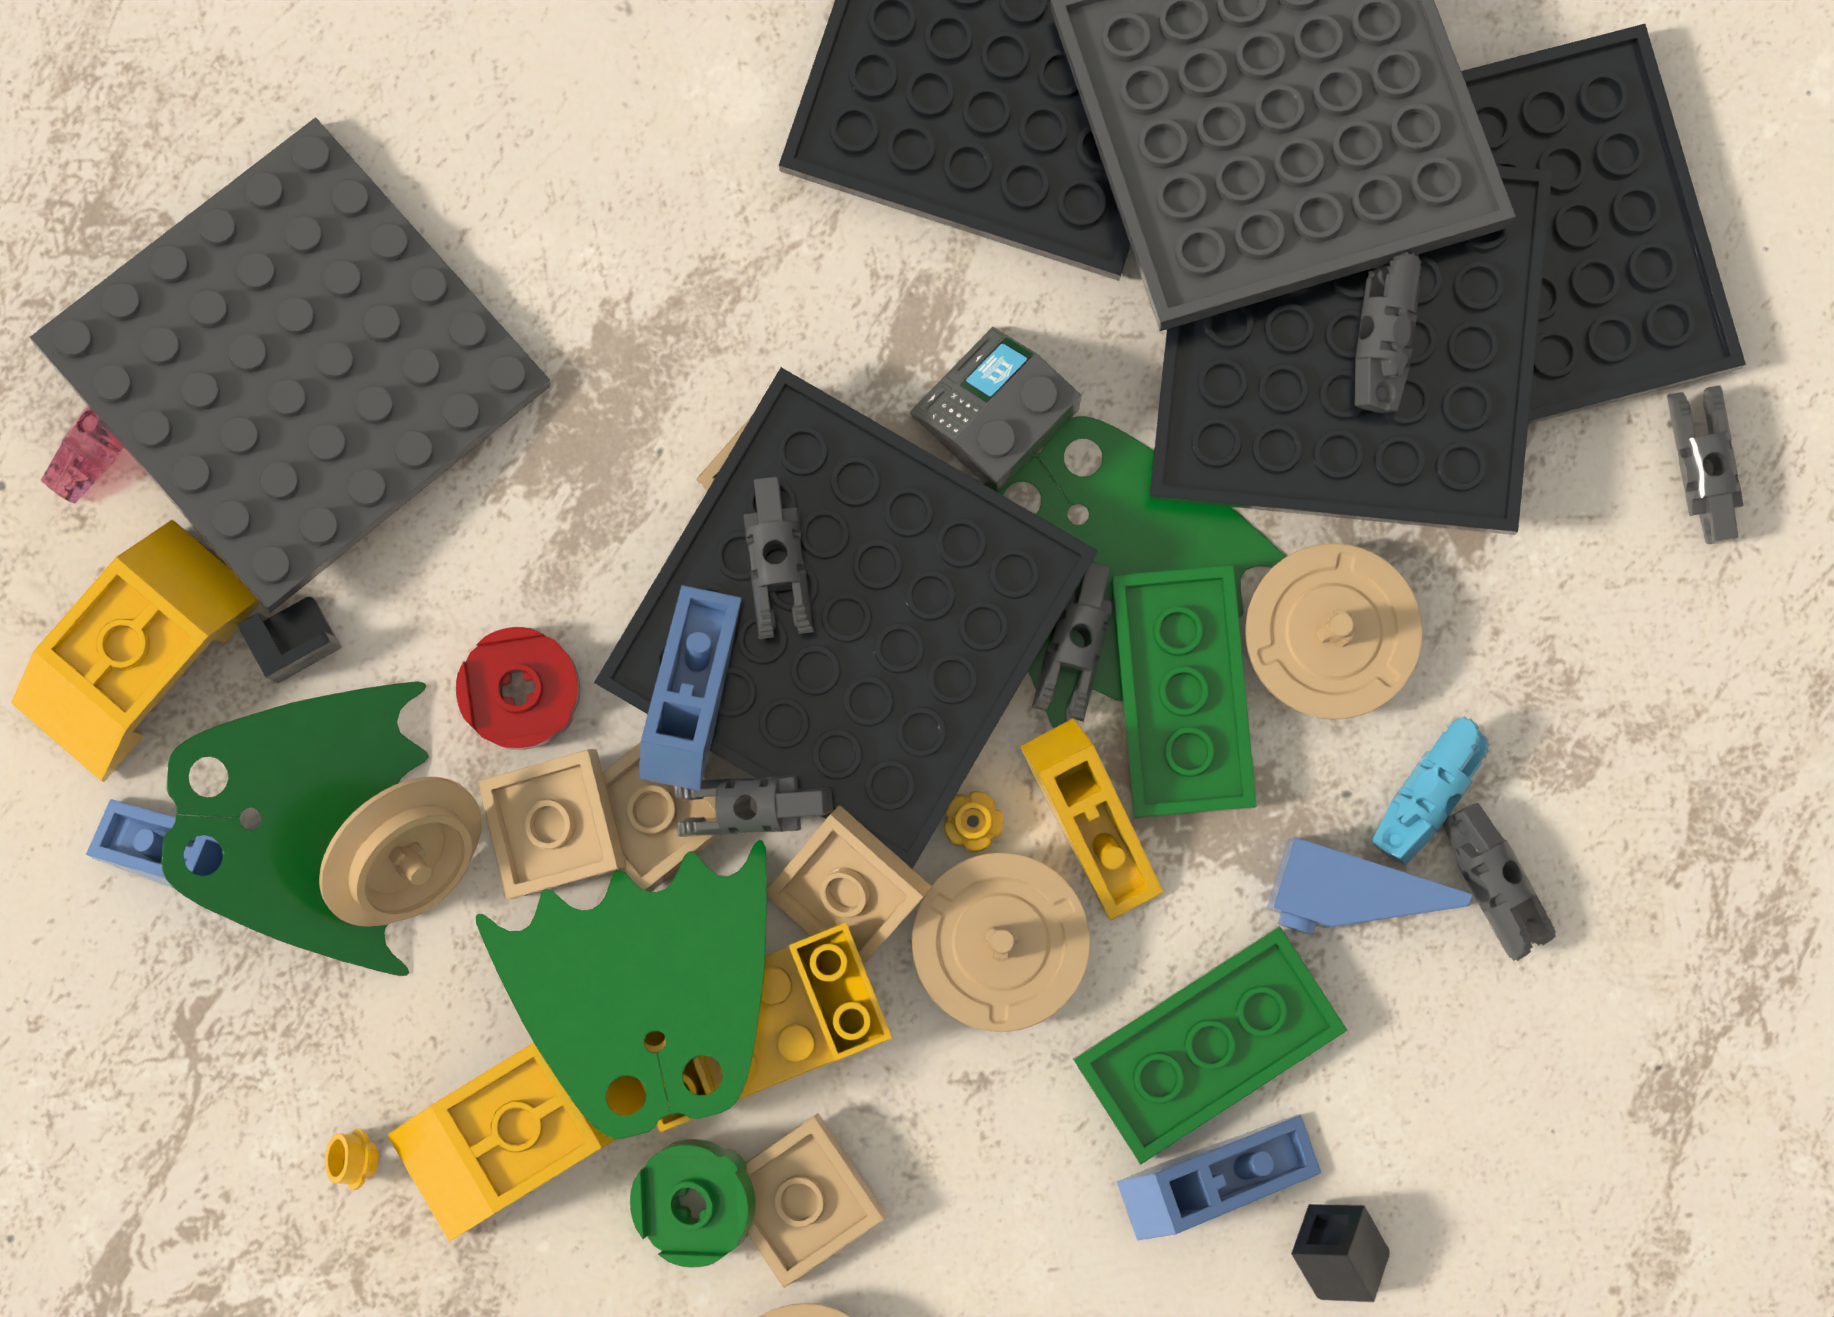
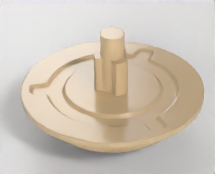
[1245,543,1423,720]
[319,777,481,927]
[912,853,1090,1032]

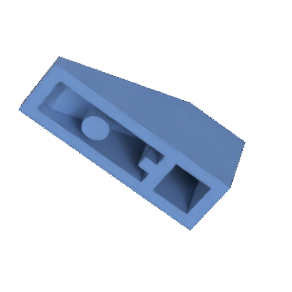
[639,585,742,791]
[86,799,223,888]
[1266,837,1473,935]
[1117,1115,1321,1241]

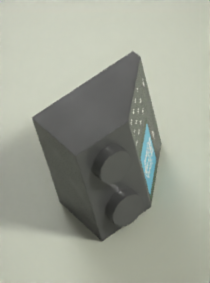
[910,327,1082,493]

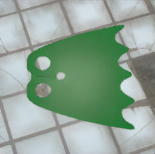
[984,416,1286,729]
[161,681,428,976]
[476,840,767,1139]

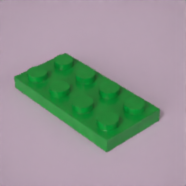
[1112,565,1257,818]
[1073,926,1348,1165]

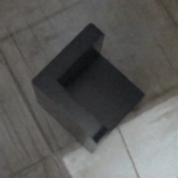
[237,597,342,683]
[1291,1204,1390,1302]

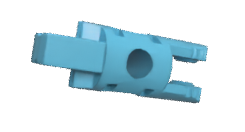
[1372,716,1490,865]

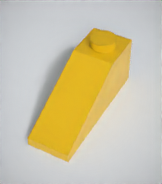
[1020,718,1164,921]

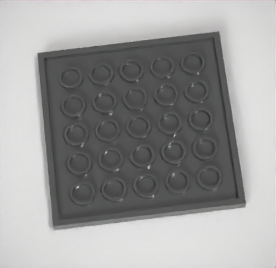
[1051,0,1516,331]
[30,117,550,614]

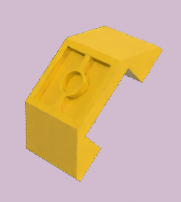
[11,520,260,782]
[640,922,893,1133]
[387,1042,646,1242]

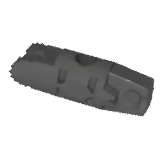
[1355,252,1422,413]
[1667,385,1744,544]
[743,477,814,639]
[1032,562,1114,722]
[674,775,833,837]
[1443,803,1556,961]

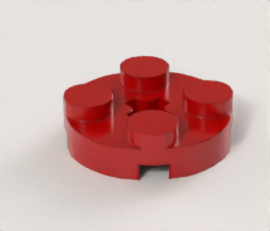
[456,627,580,750]

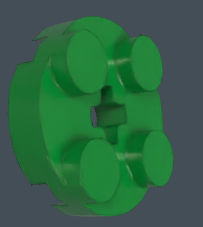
[630,1139,756,1268]

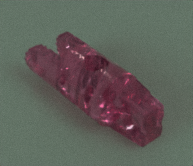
[41,405,124,504]

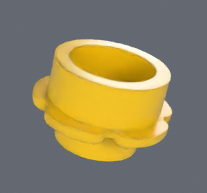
[944,791,1004,852]
[325,1128,379,1190]

